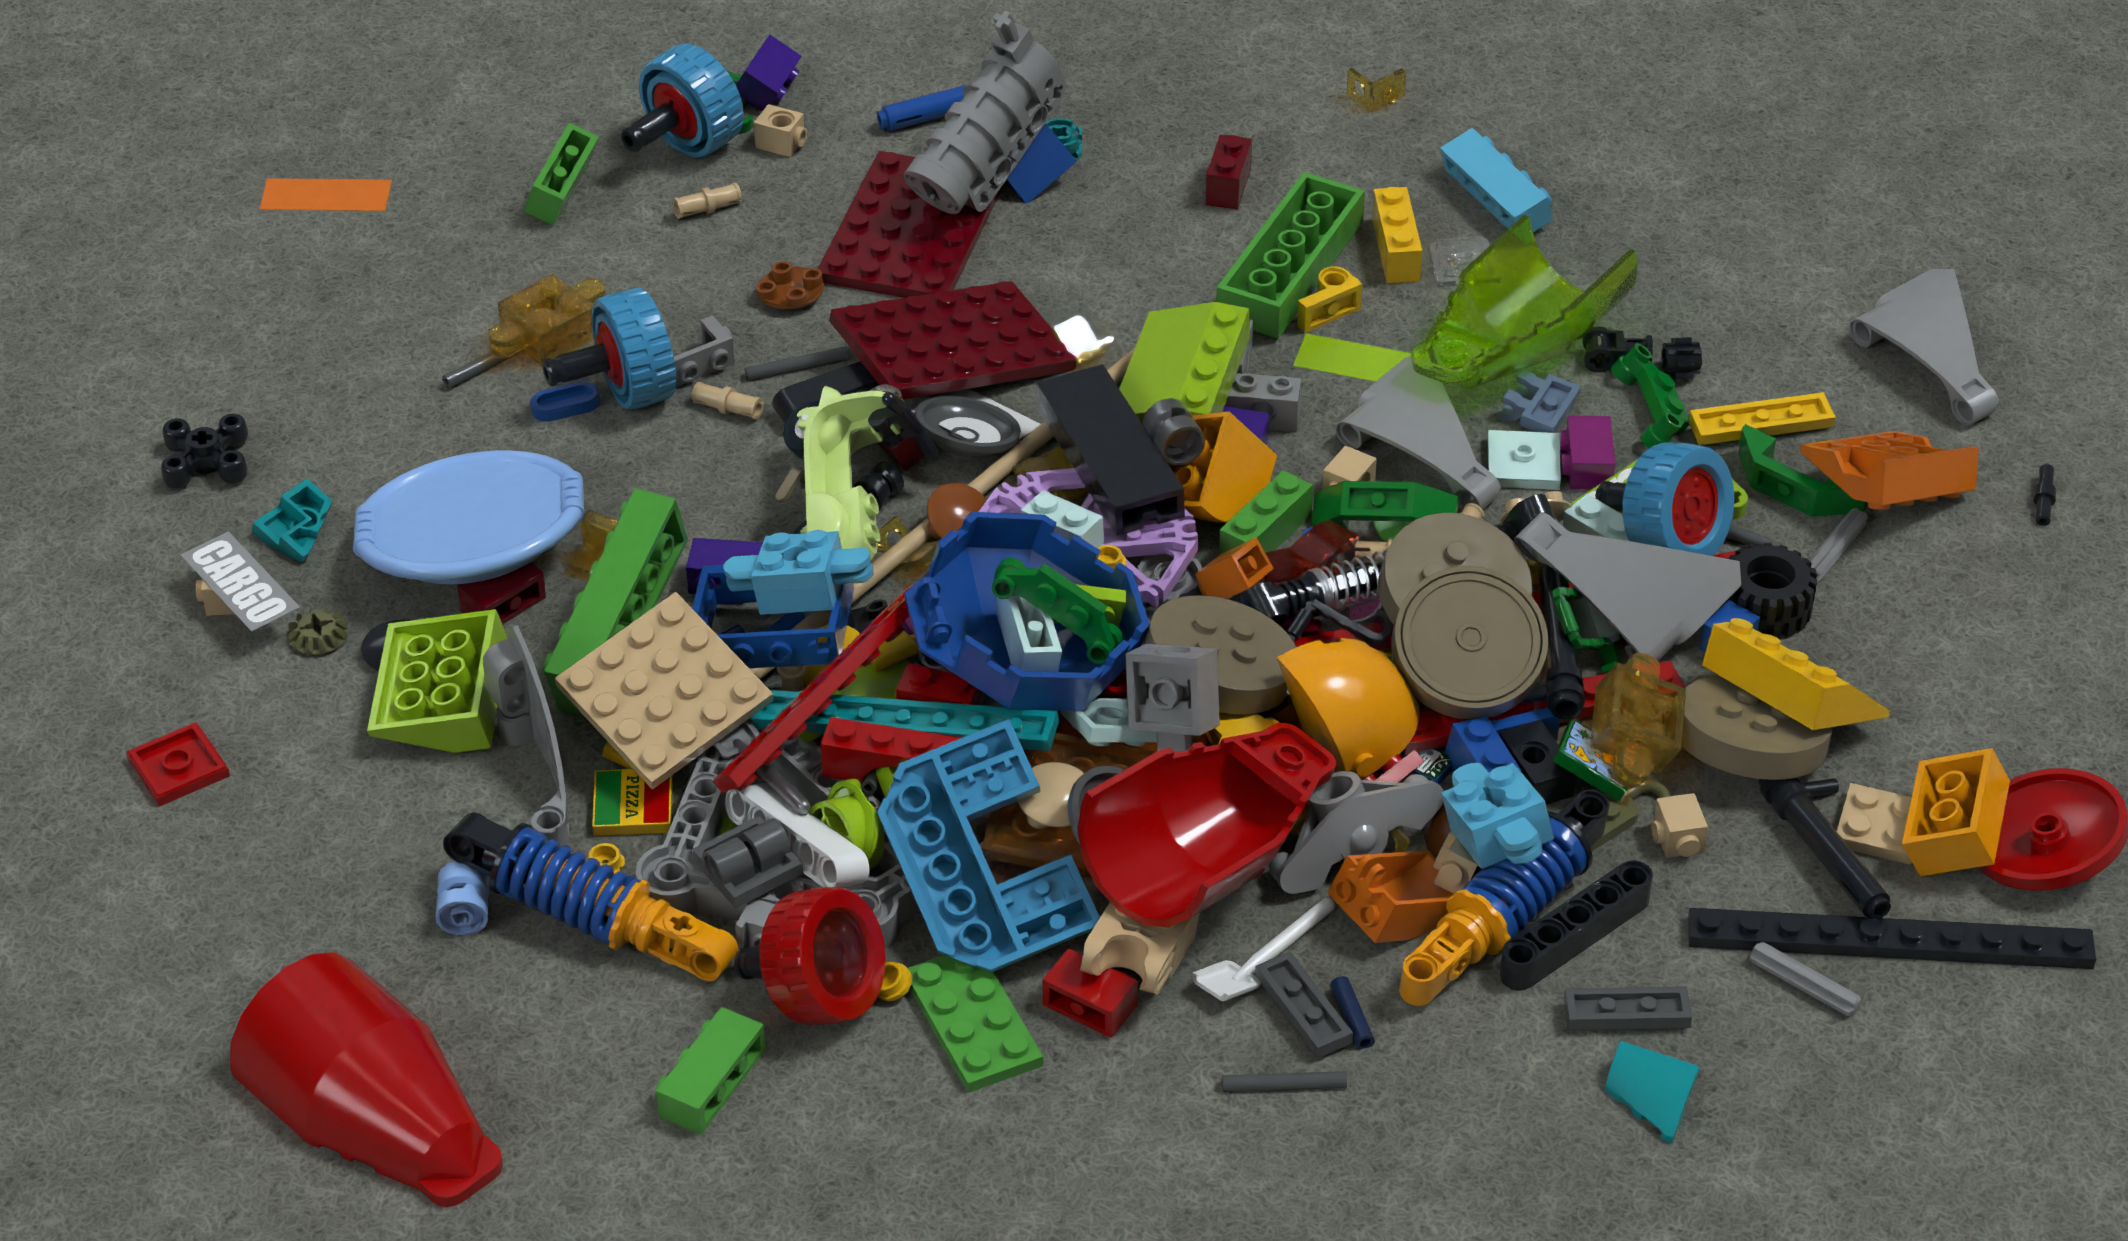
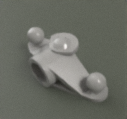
[1269,771,1444,894]

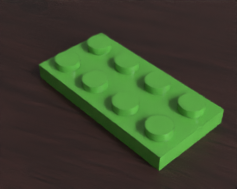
[908,955,1043,1093]

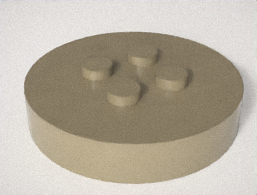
[1378,513,1532,625]
[1391,566,1548,719]
[1143,595,1296,714]
[1674,675,1833,780]

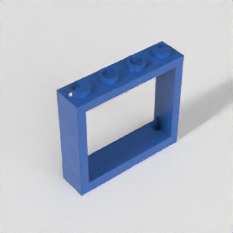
[692,565,854,668]

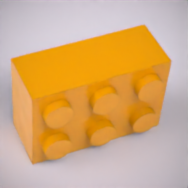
[1902,748,2010,877]

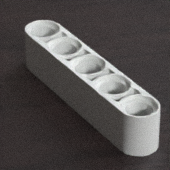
[725,783,869,888]

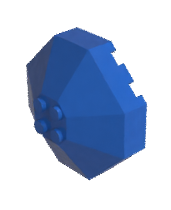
[904,512,1150,711]

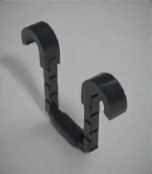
[1286,599,1393,647]

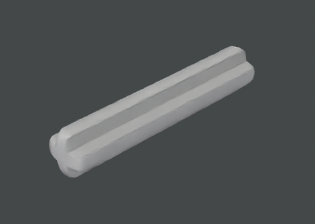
[1809,508,1868,582]
[1750,942,1861,1016]

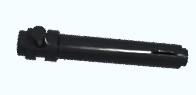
[1519,564,1585,720]
[1758,778,1891,919]

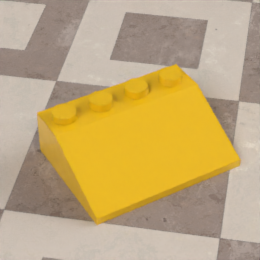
[1702,618,1890,730]

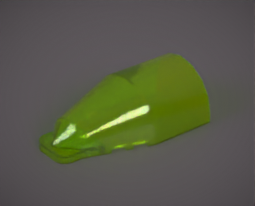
[1411,215,1637,389]

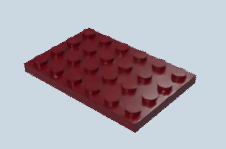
[818,151,1004,298]
[829,281,1078,400]

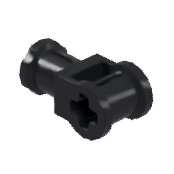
[1582,326,1653,372]

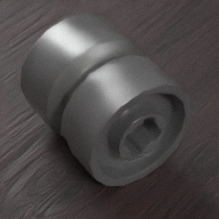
[1143,398,1206,466]

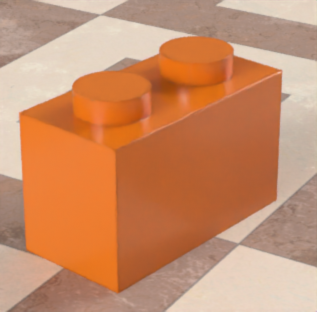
[1195,537,1274,599]

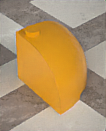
[1168,411,1277,523]
[1277,638,1419,780]

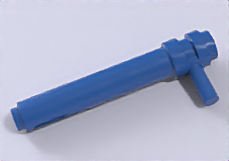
[877,85,966,132]

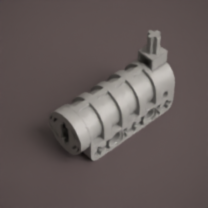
[903,11,1066,214]

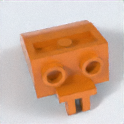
[1327,851,1454,943]

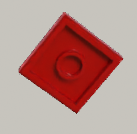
[126,722,230,807]

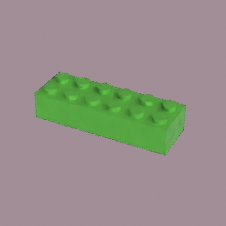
[1216,172,1365,339]
[543,488,688,717]

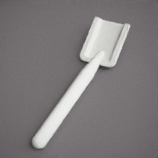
[1192,897,1335,1001]

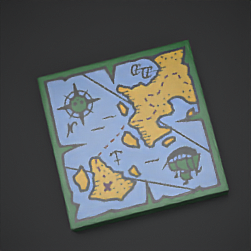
[1553,718,1638,801]

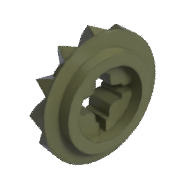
[288,607,348,655]

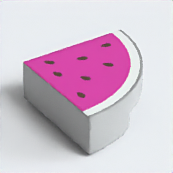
[1347,596,1383,625]

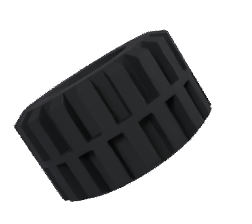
[1720,543,1817,639]

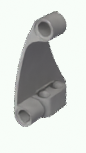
[1849,269,1999,426]
[1336,355,1501,511]

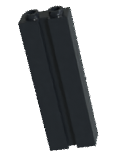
[1036,364,1185,536]

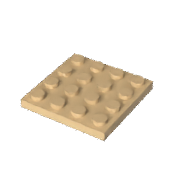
[555,592,773,790]

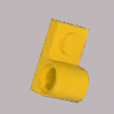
[1297,266,1362,333]

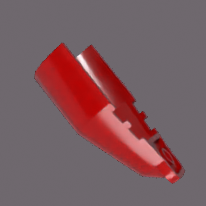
[1077,723,1337,928]
[230,952,503,1207]

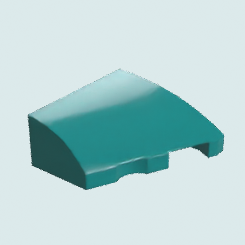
[251,478,333,563]
[1605,1041,1700,1143]

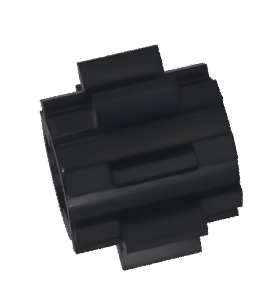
[1661,337,1702,379]

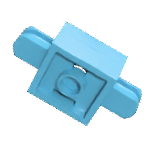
[723,530,874,615]
[1441,763,1554,869]

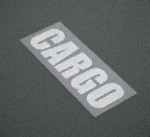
[180,531,300,632]

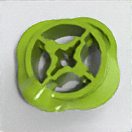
[809,779,884,870]

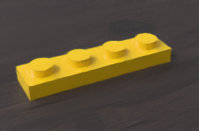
[1688,392,1836,445]

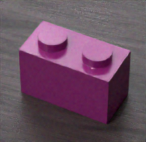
[1559,416,1615,489]

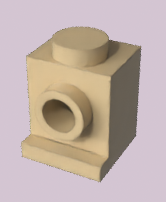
[1432,830,1478,893]

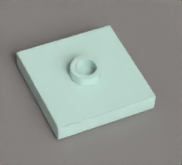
[1488,430,1561,490]

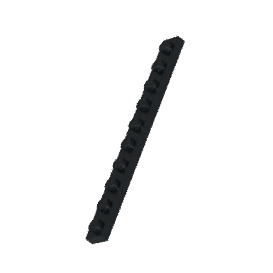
[1688,908,2096,969]

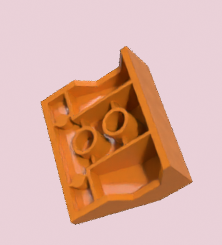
[1800,431,1979,510]

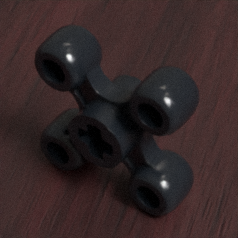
[161,413,248,489]

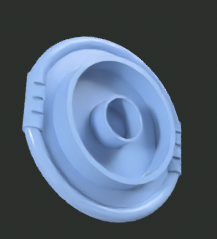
[353,450,584,584]

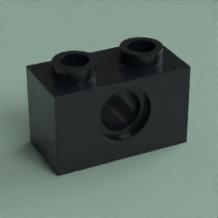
[1499,719,1576,805]

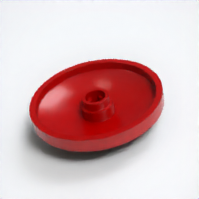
[1979,768,2128,891]

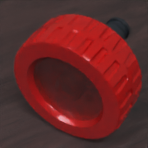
[734,887,886,1025]

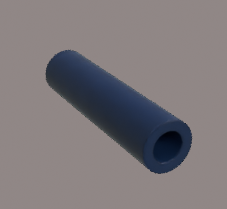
[1330,976,1375,1050]

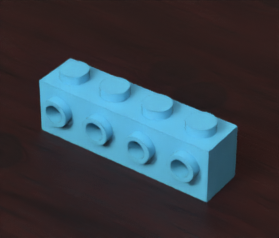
[1440,128,1553,241]

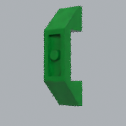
[1738,424,1867,517]
[1311,481,1459,530]

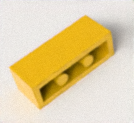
[1372,187,1422,283]

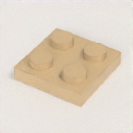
[1837,783,1912,865]

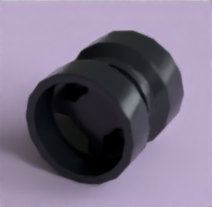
[854,461,904,510]

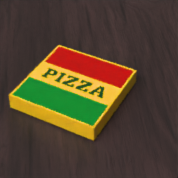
[592,769,673,836]

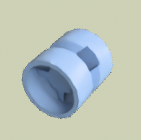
[435,861,490,935]

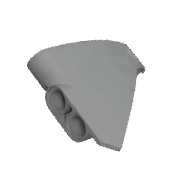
[1514,512,1741,667]
[483,624,569,847]

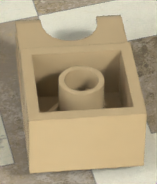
[1080,902,1200,995]

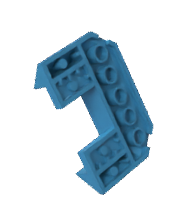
[877,719,1100,973]

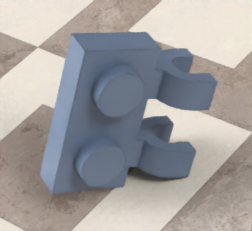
[1500,369,1581,433]

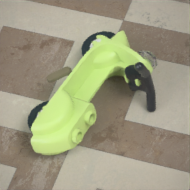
[775,385,940,560]

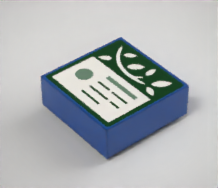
[1412,748,1453,784]

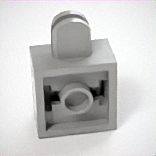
[1126,644,1220,752]

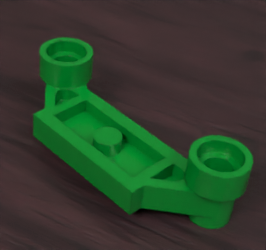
[1611,343,1690,449]
[991,558,1123,664]

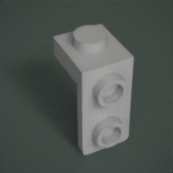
[674,315,735,387]

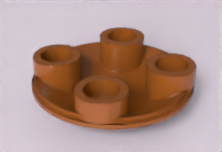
[756,261,824,309]
[927,483,987,539]

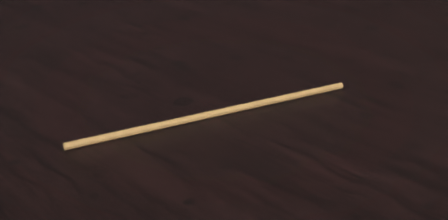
[749,347,1135,679]

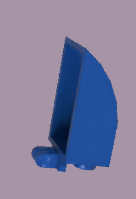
[1004,124,1076,203]

